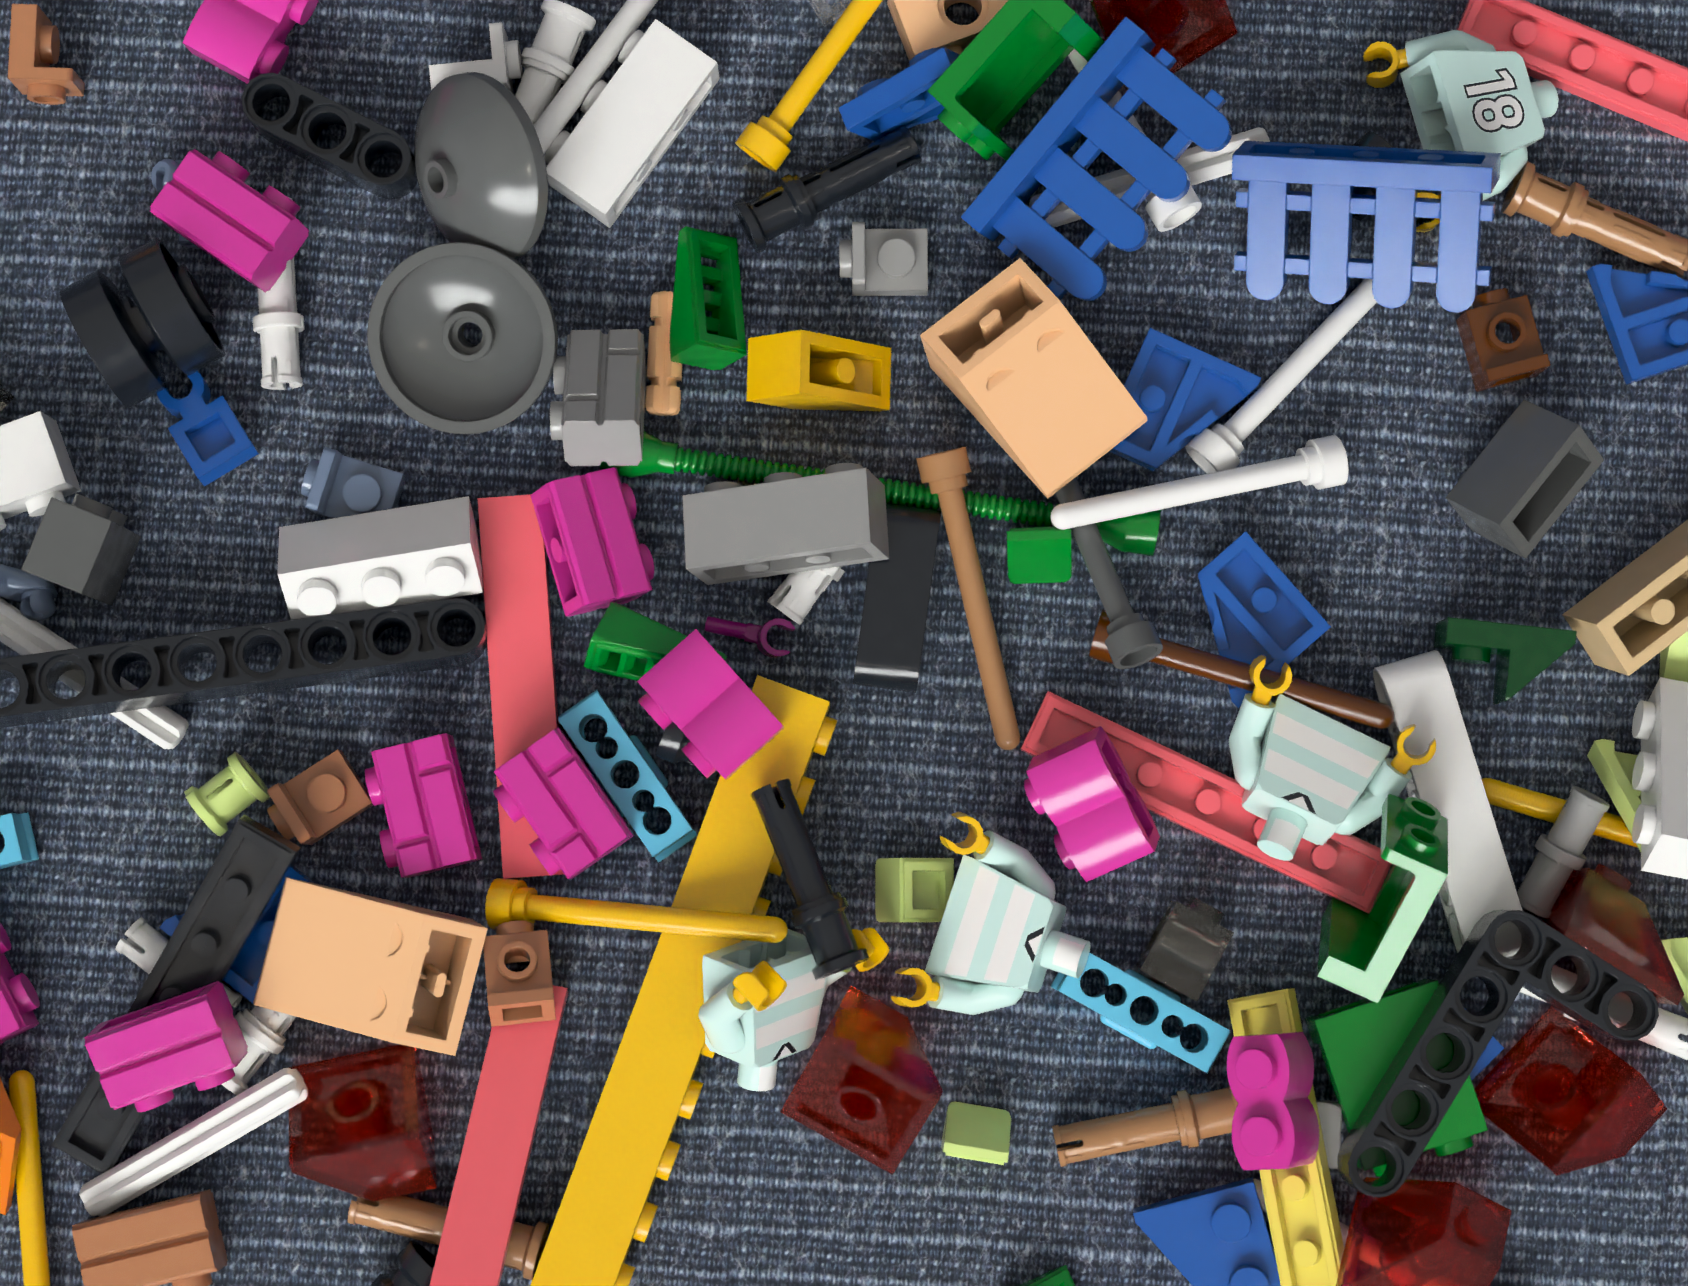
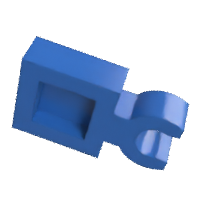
[157,371,259,487]

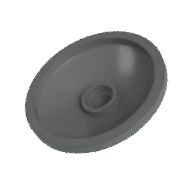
[414,72,548,260]
[367,242,558,434]

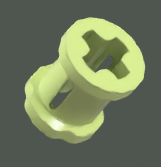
[184,752,270,837]

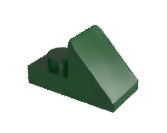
[1434,617,1577,705]

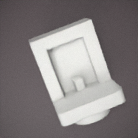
[429,22,523,94]

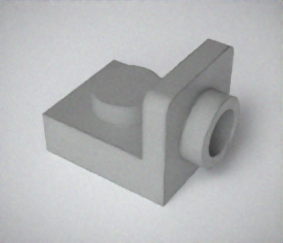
[839,222,928,296]

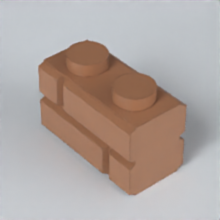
[72,1189,228,1286]

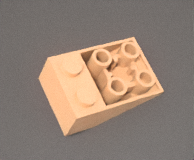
[920,258,1148,499]
[253,877,488,1056]

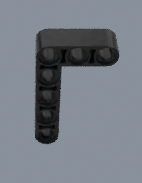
[1337,910,1659,1197]

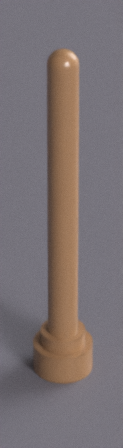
[916,447,1020,750]

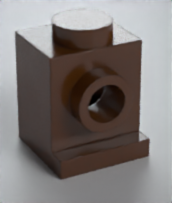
[1456,288,1551,392]

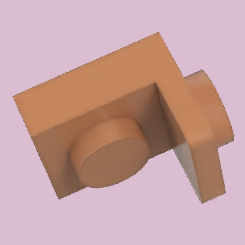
[8,4,85,105]
[267,749,373,845]

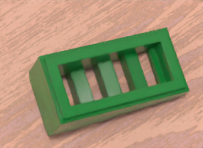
[669,226,747,370]
[584,602,727,681]

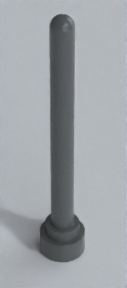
[1055,477,1163,669]

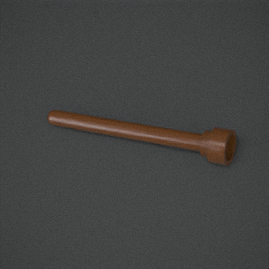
[1089,608,1395,729]

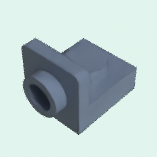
[301,447,407,519]

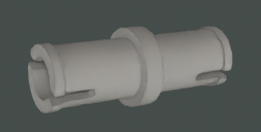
[1517,786,1610,918]

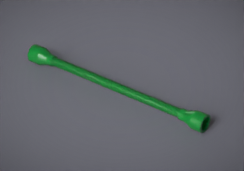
[600,431,1161,556]

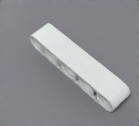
[1373,650,1523,958]

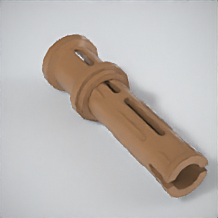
[1501,161,1688,278]
[1052,1085,1238,1167]
[348,1182,549,1280]

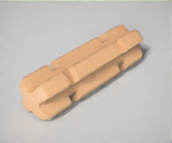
[645,291,683,416]

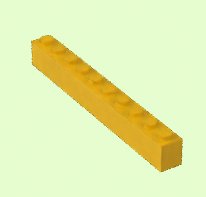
[530,675,838,1286]

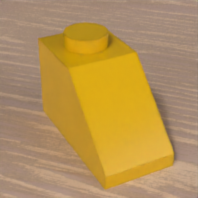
[746,330,891,411]

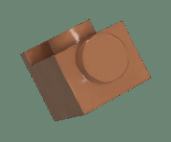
[483,921,556,1027]

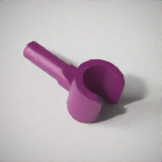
[705,616,795,658]

